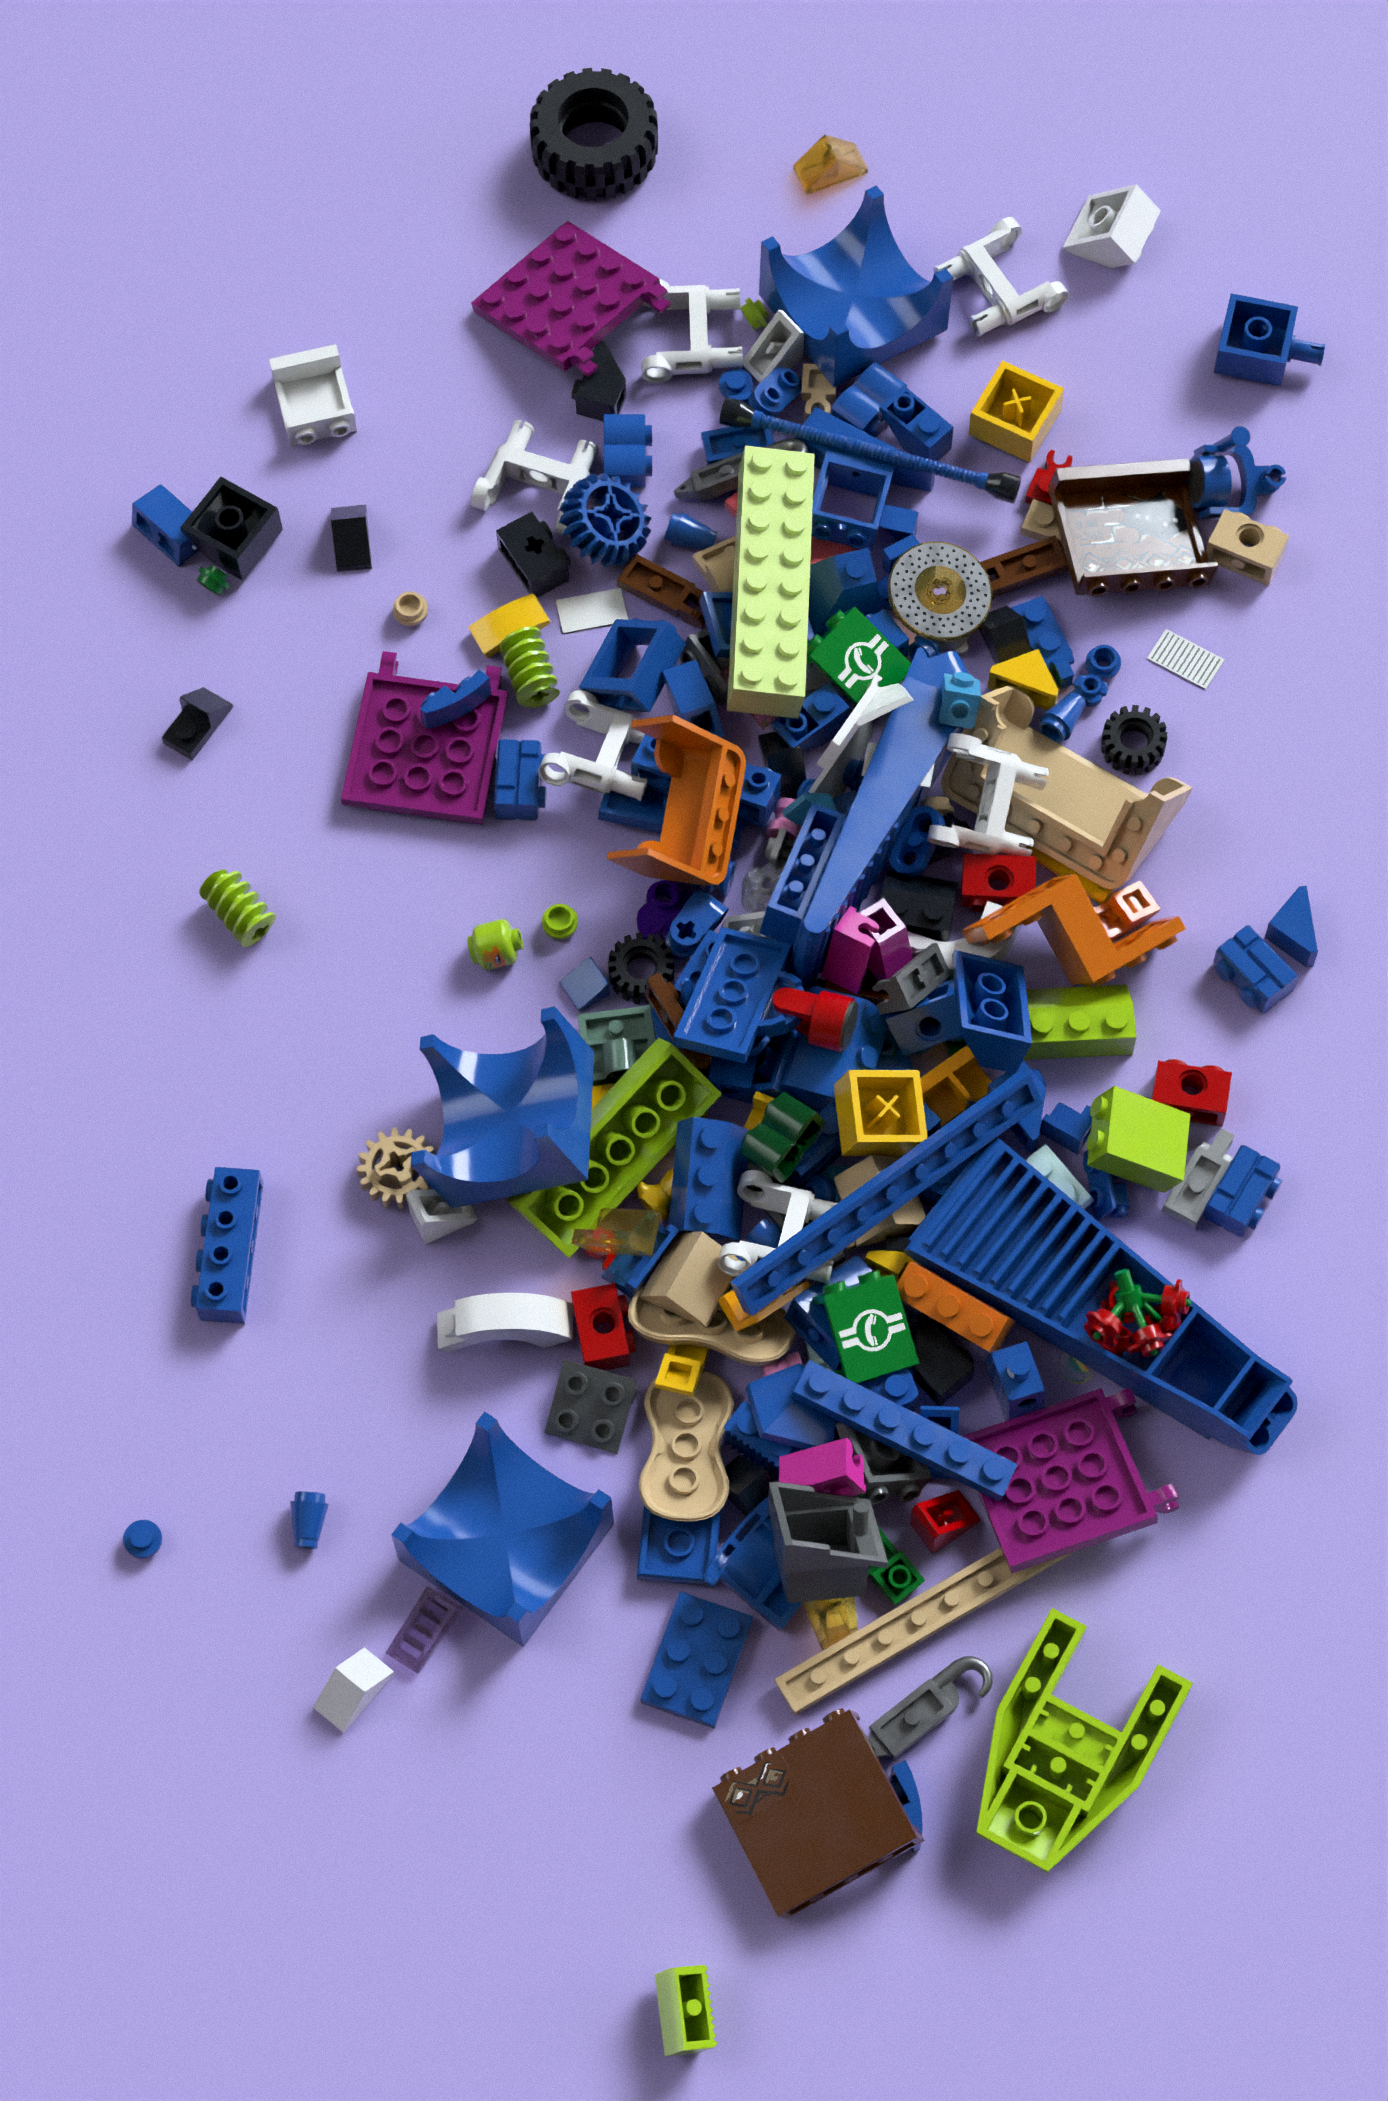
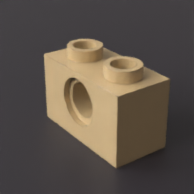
[1206,509,1289,586]

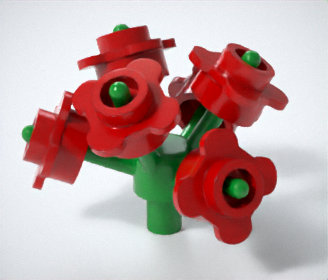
[1084,1269,1191,1357]

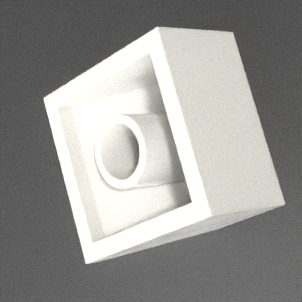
[1063,184,1161,268]

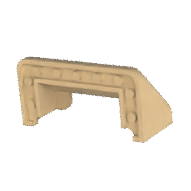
[941,684,1193,889]

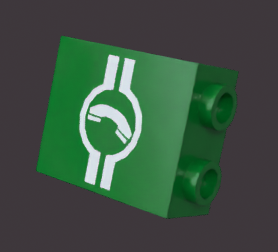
[806,606,911,714]
[812,1270,919,1383]

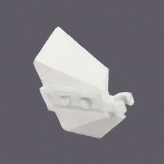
[808,674,914,798]

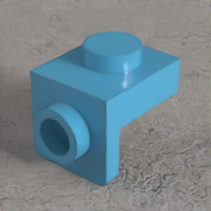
[938,672,981,729]

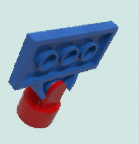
[673,927,858,1064]

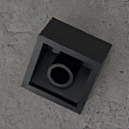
[180,477,283,581]
[880,870,959,942]

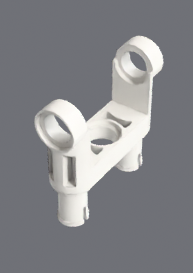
[933,217,1069,337]
[641,279,743,383]
[471,420,599,537]
[538,690,648,801]
[927,733,1049,856]
[718,1170,837,1285]

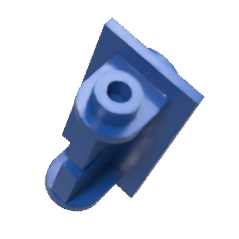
[1083,1150,1130,1222]

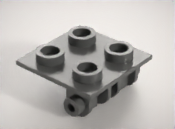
[544,1359,637,1454]

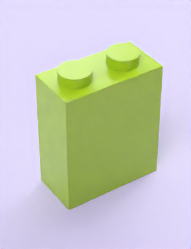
[1086,1086,1191,1193]

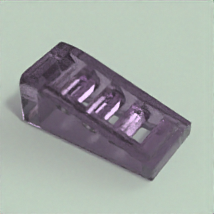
[386,1586,463,1674]

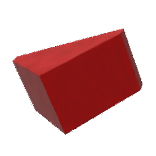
[910,1490,981,1555]

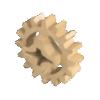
[357,1128,435,1209]

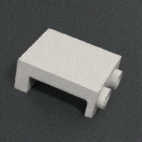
[269,344,357,446]

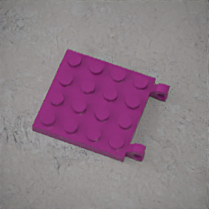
[471,220,671,377]
[341,651,508,825]
[962,1388,1179,1574]

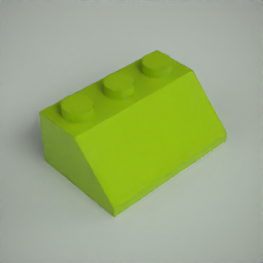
[1023,984,1137,1060]

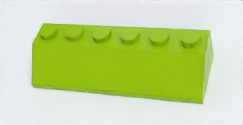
[506,1038,722,1258]

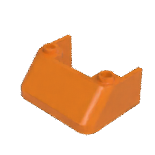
[606,714,746,886]

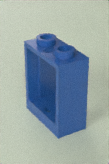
[811,450,894,552]
[579,618,686,712]

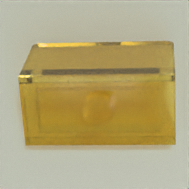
[571,1208,661,1257]

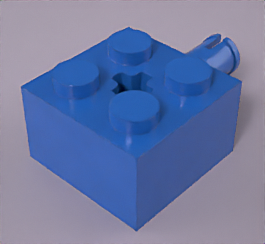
[1214,293,1326,386]

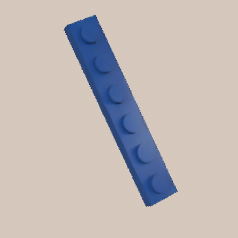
[791,1360,1017,1501]

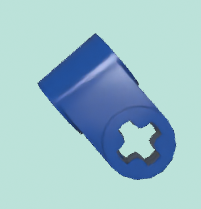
[665,887,729,959]

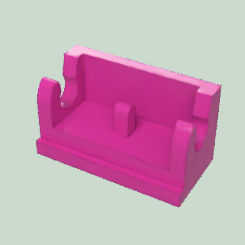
[821,906,879,994]
[779,1438,866,1497]

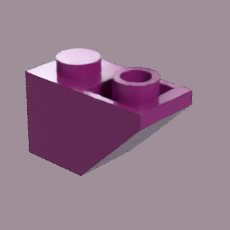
[858,898,913,981]

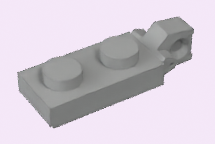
[1161,1128,1235,1229]

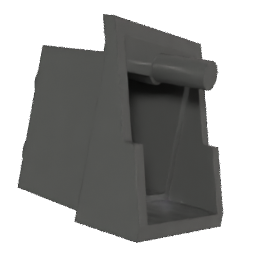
[768,1482,888,1603]

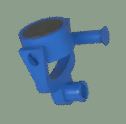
[1186,426,1286,519]

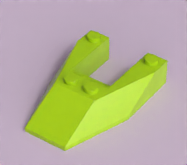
[976,1608,1193,1873]

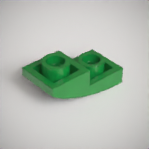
[868,1526,925,1605]

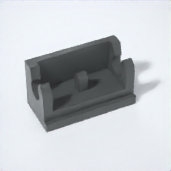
[872,943,951,1014]

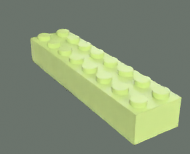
[727,446,815,719]

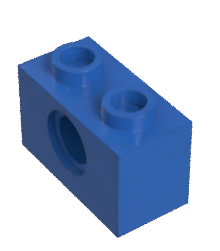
[885,979,963,1056]

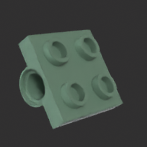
[577,1005,655,1086]

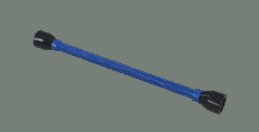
[719,397,1021,504]

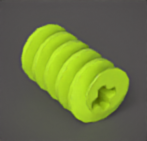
[499,626,560,708]
[199,869,276,947]

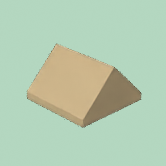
[833,1155,926,1248]
[640,1232,741,1328]

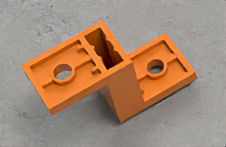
[961,873,1186,987]

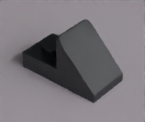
[162,687,233,761]
[758,731,807,800]

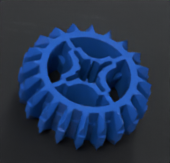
[559,473,652,568]

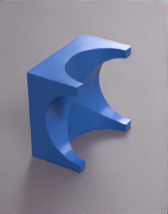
[759,185,953,388]
[411,1006,594,1208]
[391,1411,614,1647]

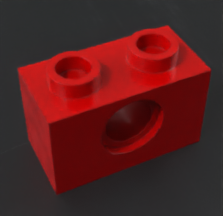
[960,853,1036,912]
[1151,1059,1232,1127]
[571,1283,636,1371]

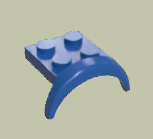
[704,1497,803,1631]

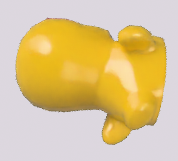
[637,1168,673,1222]

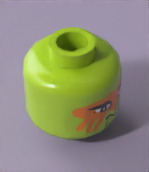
[467,919,524,971]

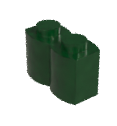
[739,1092,826,1183]

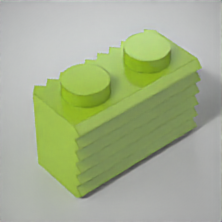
[655,1965,717,2056]

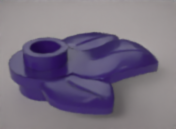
[636,880,692,940]

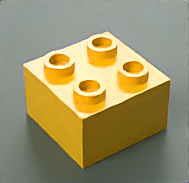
[969,360,1064,463]
[833,1070,928,1156]

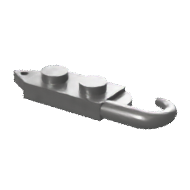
[673,438,807,502]
[868,1656,993,1760]

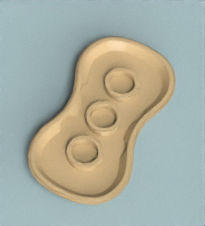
[628,1284,796,1366]
[639,1371,734,1521]

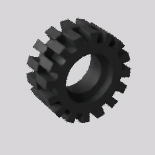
[1101,705,1168,775]
[608,932,674,1004]

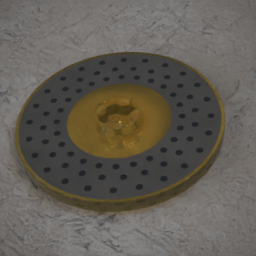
[887,541,992,642]

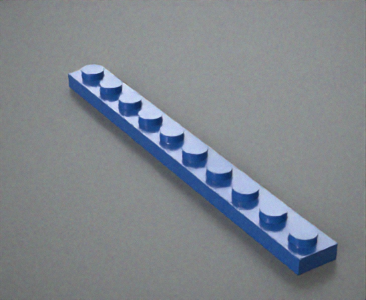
[730,1070,1042,1316]

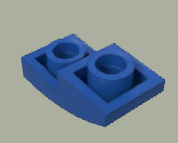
[420,669,492,729]
[890,1760,923,1853]

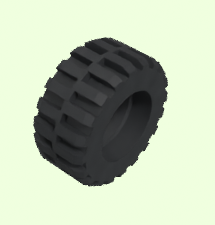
[529,68,658,201]

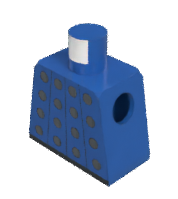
[984,1342,1045,1421]

